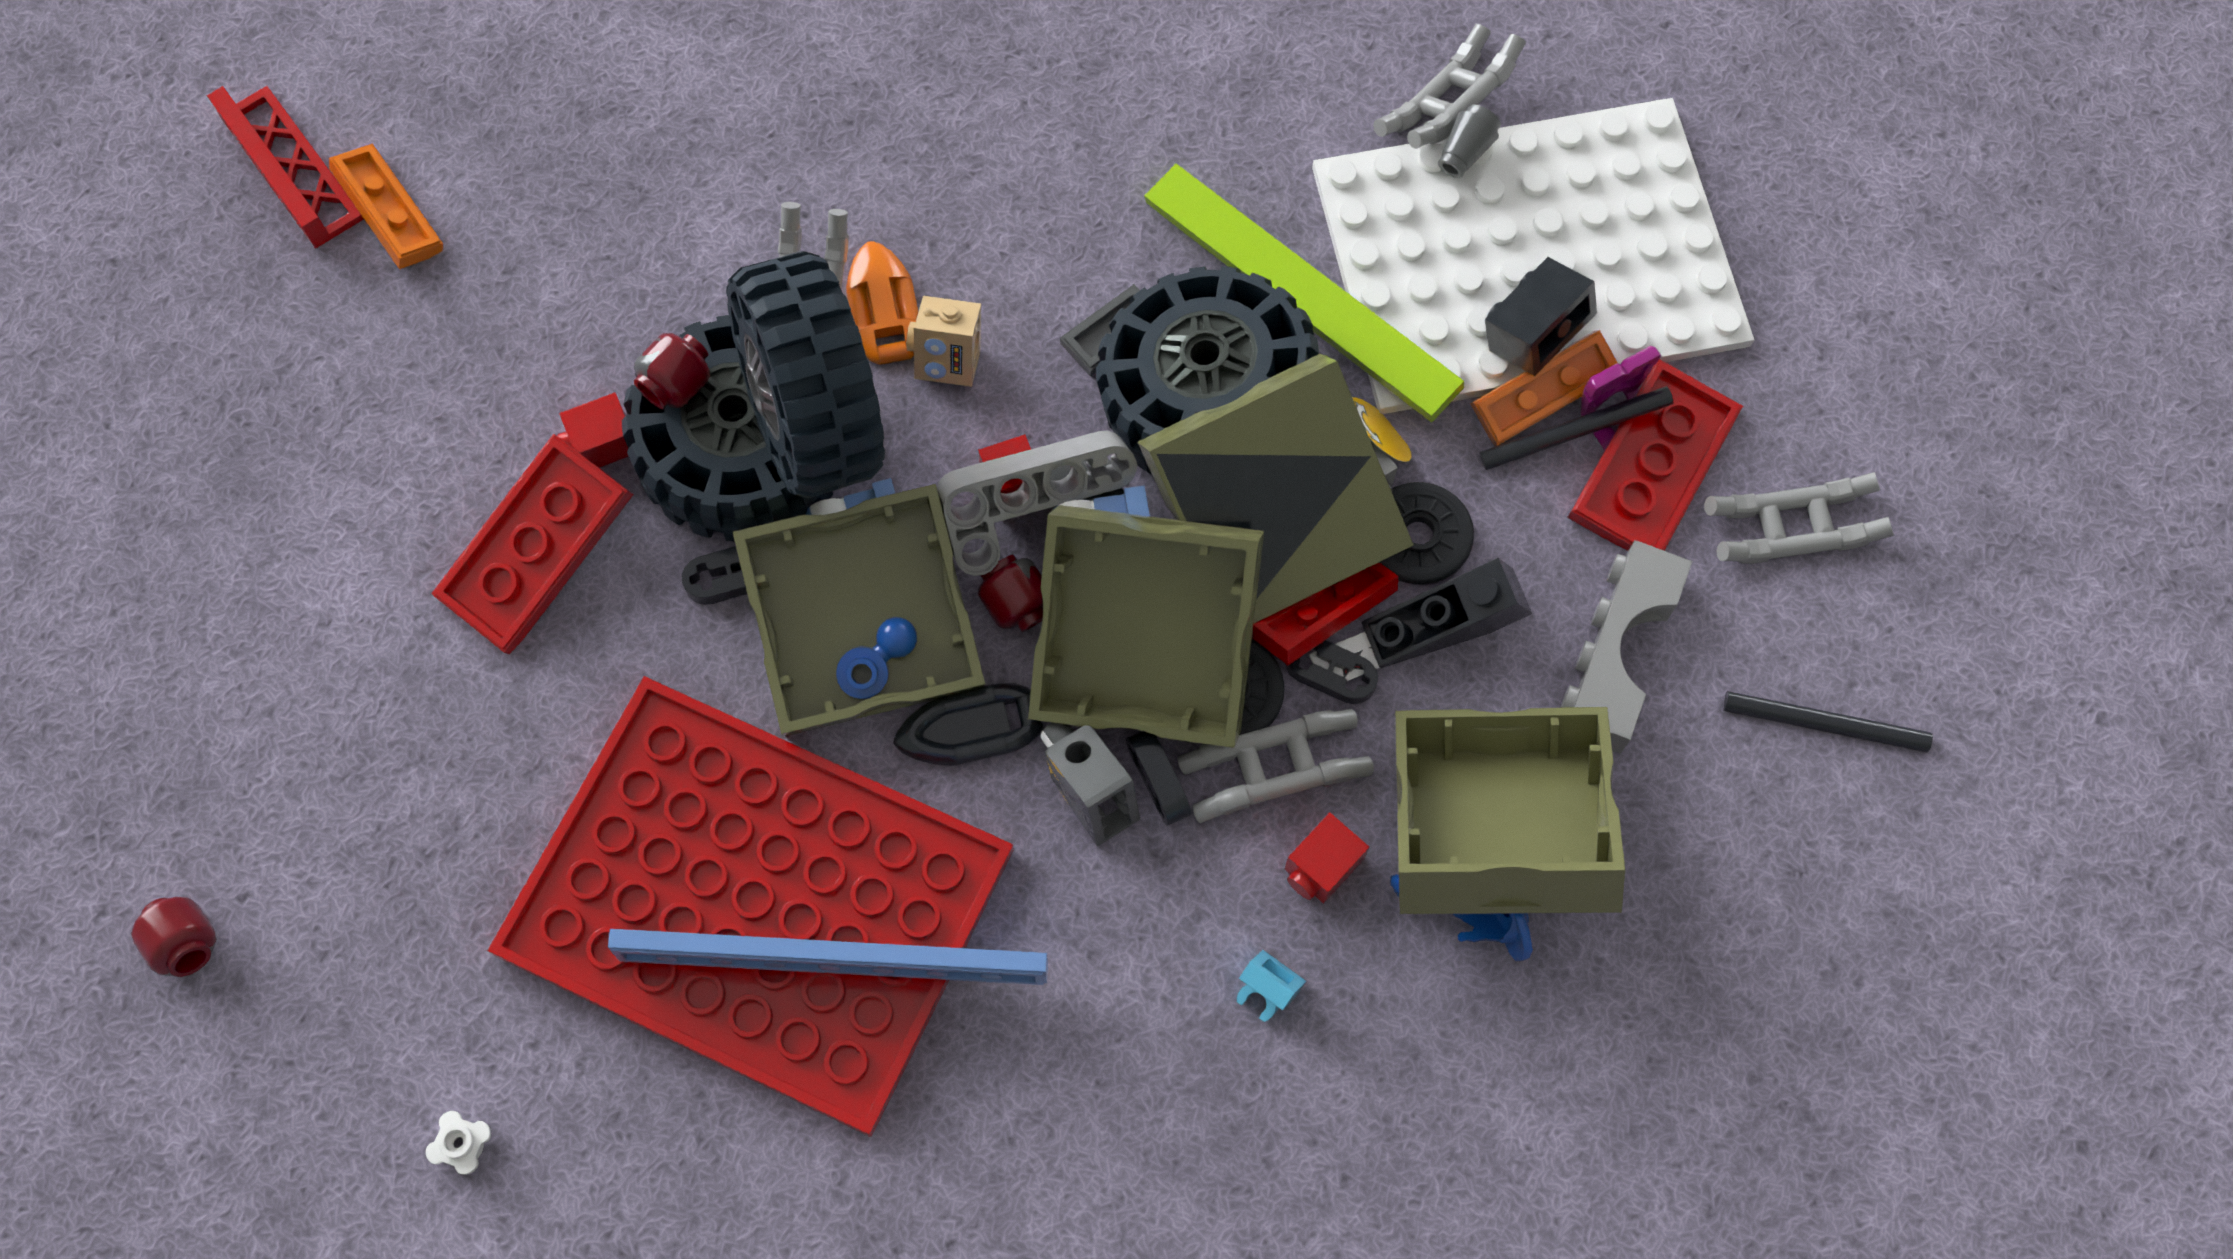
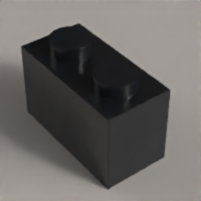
[1485,257,1597,376]

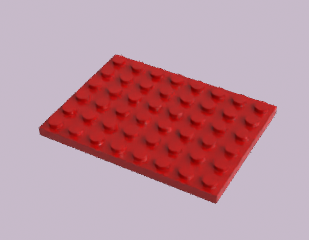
[487,676,1014,1137]

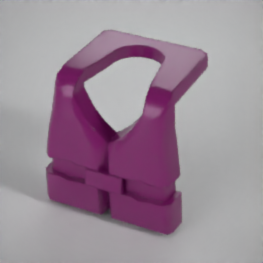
[1580,346,1662,451]

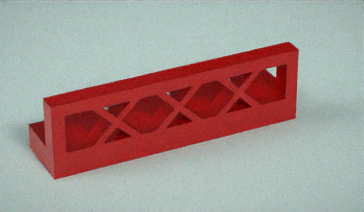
[206,86,364,249]

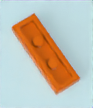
[329,143,443,270]
[1470,330,1618,446]

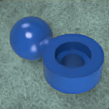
[836,617,917,699]

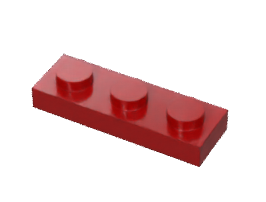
[1253,562,1399,665]

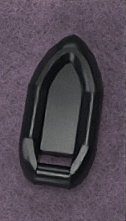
[893,683,1043,765]

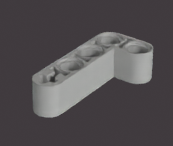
[937,430,1137,576]

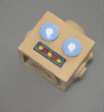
[906,296,981,387]

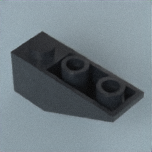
[1361,558,1532,668]

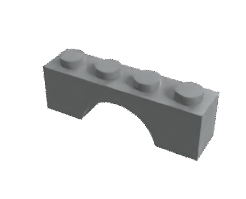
[1560,540,1693,754]

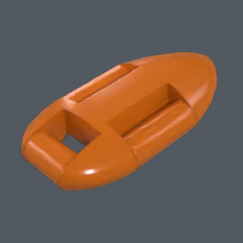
[846,241,919,365]

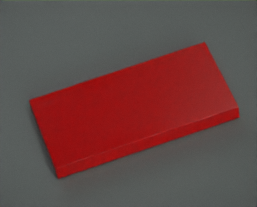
[1567,359,1743,551]
[431,434,634,654]

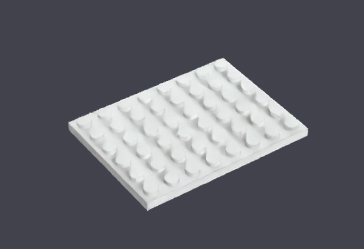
[1312,98,1754,414]

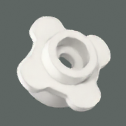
[426,1111,491,1175]

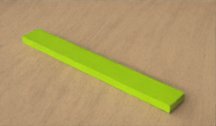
[1144,164,1464,423]

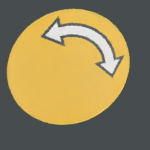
[1352,397,1411,462]

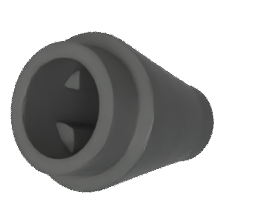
[1438,104,1501,178]

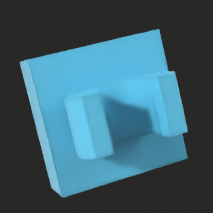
[1237,950,1306,1022]

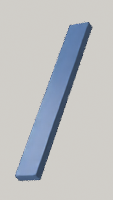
[608,929,1048,985]

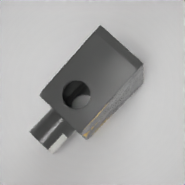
[1040,723,1140,847]

